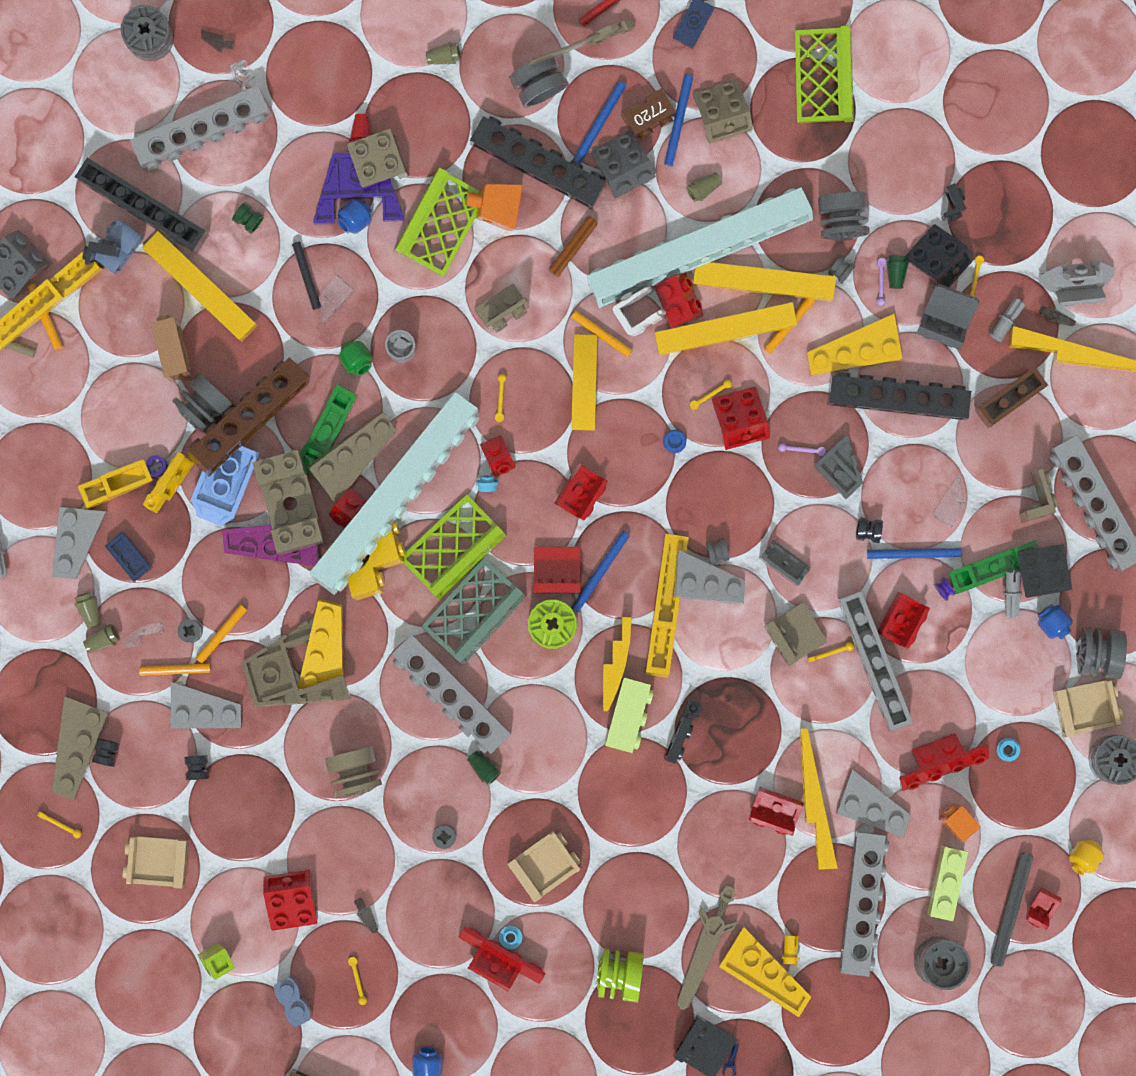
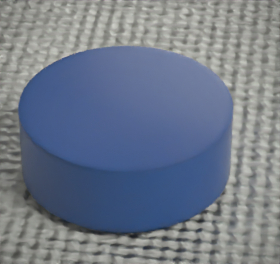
[663,430,687,454]

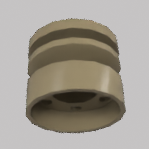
[325,746,382,797]

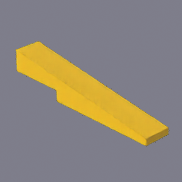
[142,231,258,342]
[0,252,103,351]
[693,262,836,302]
[655,302,797,356]
[1008,326,1136,372]
[645,534,689,678]
[800,728,838,870]

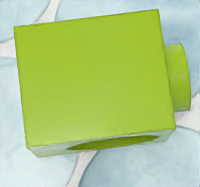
[198,943,235,980]

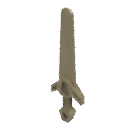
[529,18,636,65]
[677,885,737,1009]

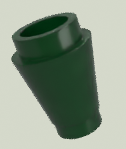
[886,255,909,289]
[467,751,501,785]

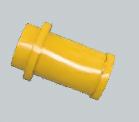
[781,935,800,965]

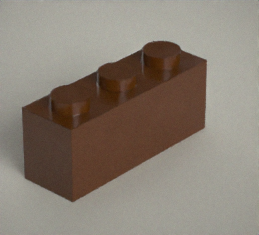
[975,367,1049,428]

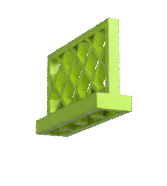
[795,25,854,123]
[394,168,480,277]
[403,494,506,600]

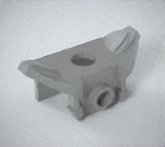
[1039,259,1114,306]

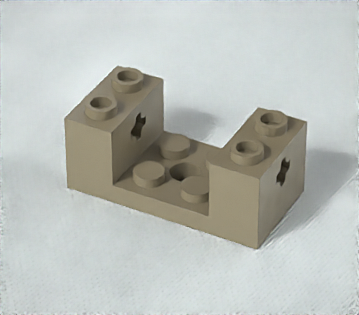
[252,450,325,555]

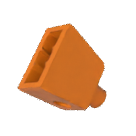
[465,184,523,231]

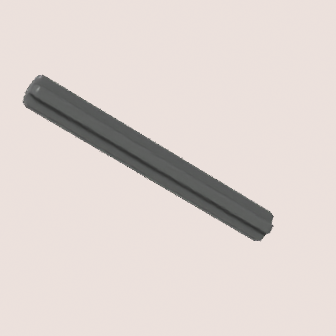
[990,853,1033,967]

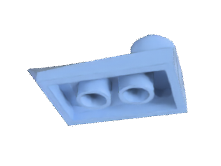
[190,443,260,526]

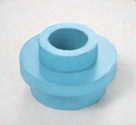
[476,475,499,492]
[996,738,1020,762]
[499,925,522,949]

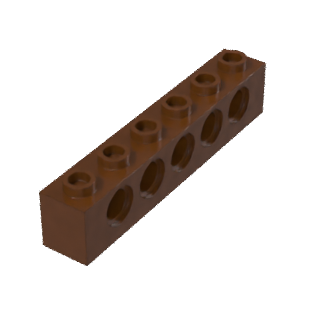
[188,357,309,477]

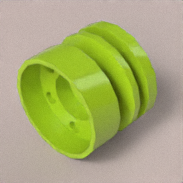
[528,600,577,649]
[596,948,644,1003]

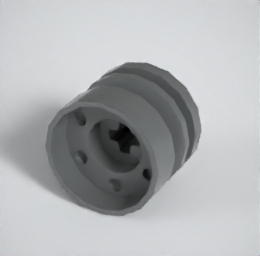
[121,5,174,61]
[818,192,870,241]
[172,372,235,434]
[1076,627,1127,679]
[1088,735,1136,785]
[914,937,971,990]

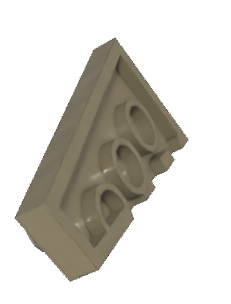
[307,411,396,504]
[52,696,109,800]

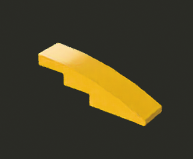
[571,334,597,431]
[603,617,632,711]

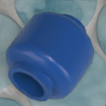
[337,199,372,234]
[1038,604,1073,639]
[412,1047,443,1076]

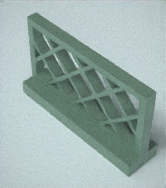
[421,558,526,665]

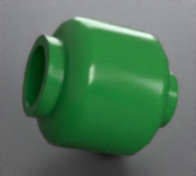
[338,341,373,376]

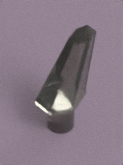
[201,30,234,53]
[1039,306,1076,326]
[354,897,378,933]

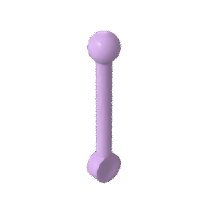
[876,258,886,306]
[778,443,826,456]

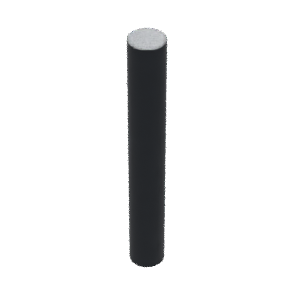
[292,241,322,310]

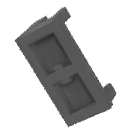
[759,540,811,586]

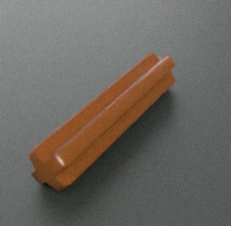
[549,216,598,277]

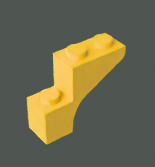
[347,520,406,601]

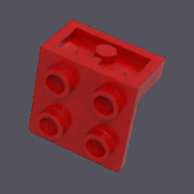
[712,387,770,450]
[533,547,581,594]
[263,870,317,931]

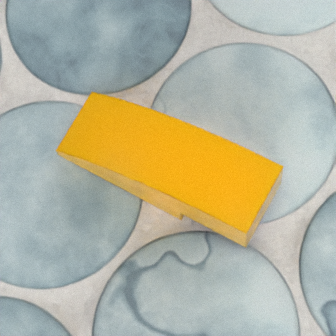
[78,459,152,510]

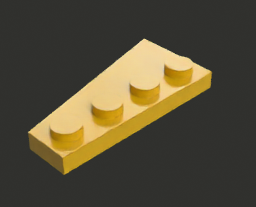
[806,314,903,376]
[298,599,344,689]
[719,926,811,1017]

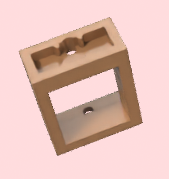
[151,315,193,382]

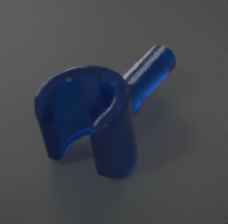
[722,1044,739,1076]

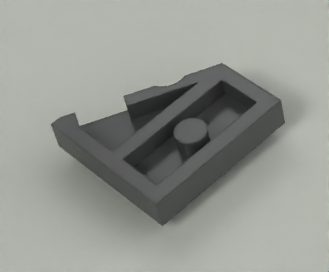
[813,435,863,500]

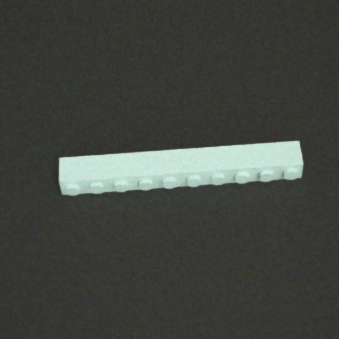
[587,187,813,308]
[310,392,479,595]

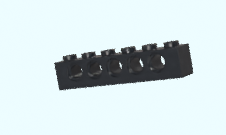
[470,116,606,210]
[75,158,209,254]
[827,372,972,421]

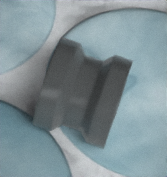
[828,255,856,284]
[706,538,729,565]
[177,619,203,643]
[432,825,456,849]

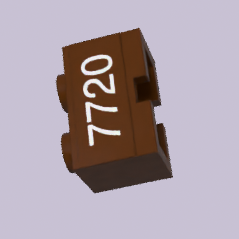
[621,88,676,139]

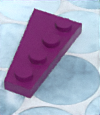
[222,525,320,566]

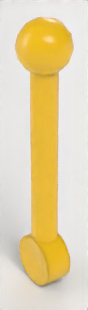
[969,256,984,297]
[495,374,507,422]
[690,380,732,410]
[807,642,854,662]
[37,811,82,838]
[348,957,367,1005]

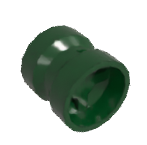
[232,202,264,234]

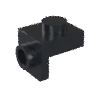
[941,183,967,222]
[82,239,120,267]

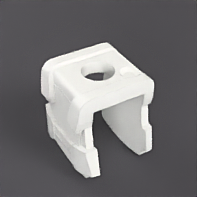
[613,287,666,336]

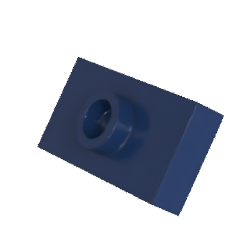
[673,0,715,49]
[105,531,153,582]

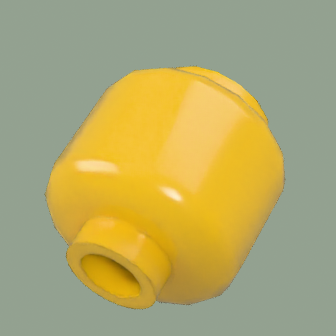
[1069,839,1104,875]

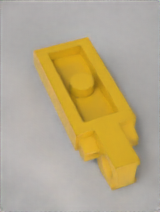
[143,452,195,514]

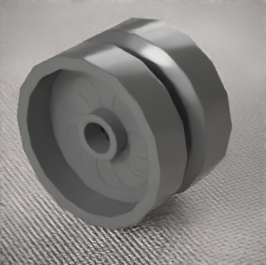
[509,57,569,108]

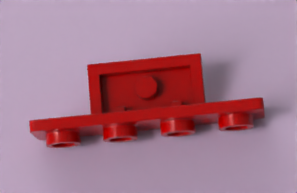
[899,733,989,791]
[458,927,546,992]

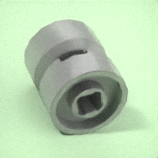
[385,330,417,363]

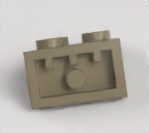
[693,80,753,144]
[347,129,409,188]
[475,283,529,333]
[1019,467,1058,523]
[764,603,827,666]

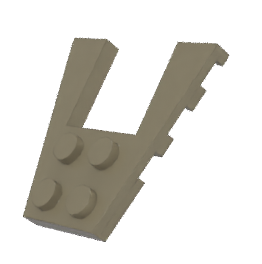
[241,618,351,708]

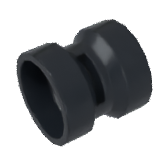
[856,517,883,543]
[92,739,120,767]
[184,755,209,780]

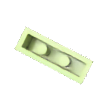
[605,678,654,753]
[927,845,968,921]

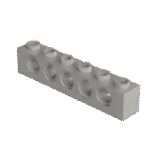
[130,85,271,170]
[1049,435,1136,572]
[837,591,913,731]
[392,634,511,754]
[839,831,889,977]

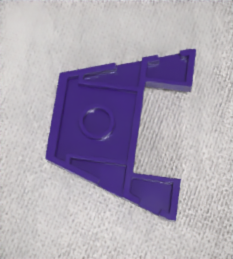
[313,153,404,225]

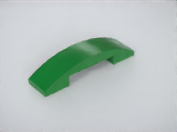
[300,384,358,476]
[948,540,1038,594]

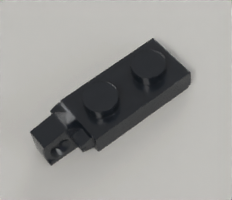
[664,700,702,764]

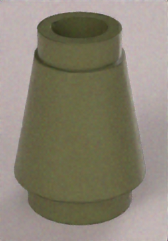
[426,41,461,65]
[686,172,722,202]
[74,592,100,628]
[83,624,120,653]

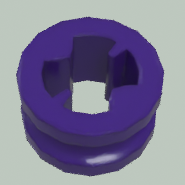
[146,456,168,477]
[934,578,956,601]

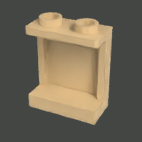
[1053,680,1124,737]
[507,830,582,903]
[123,836,189,889]

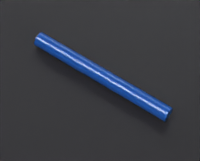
[664,75,693,167]
[572,81,627,164]
[571,531,630,613]
[867,548,961,559]

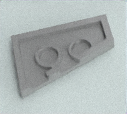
[52,507,107,579]
[674,550,745,605]
[171,682,242,729]
[836,769,911,837]

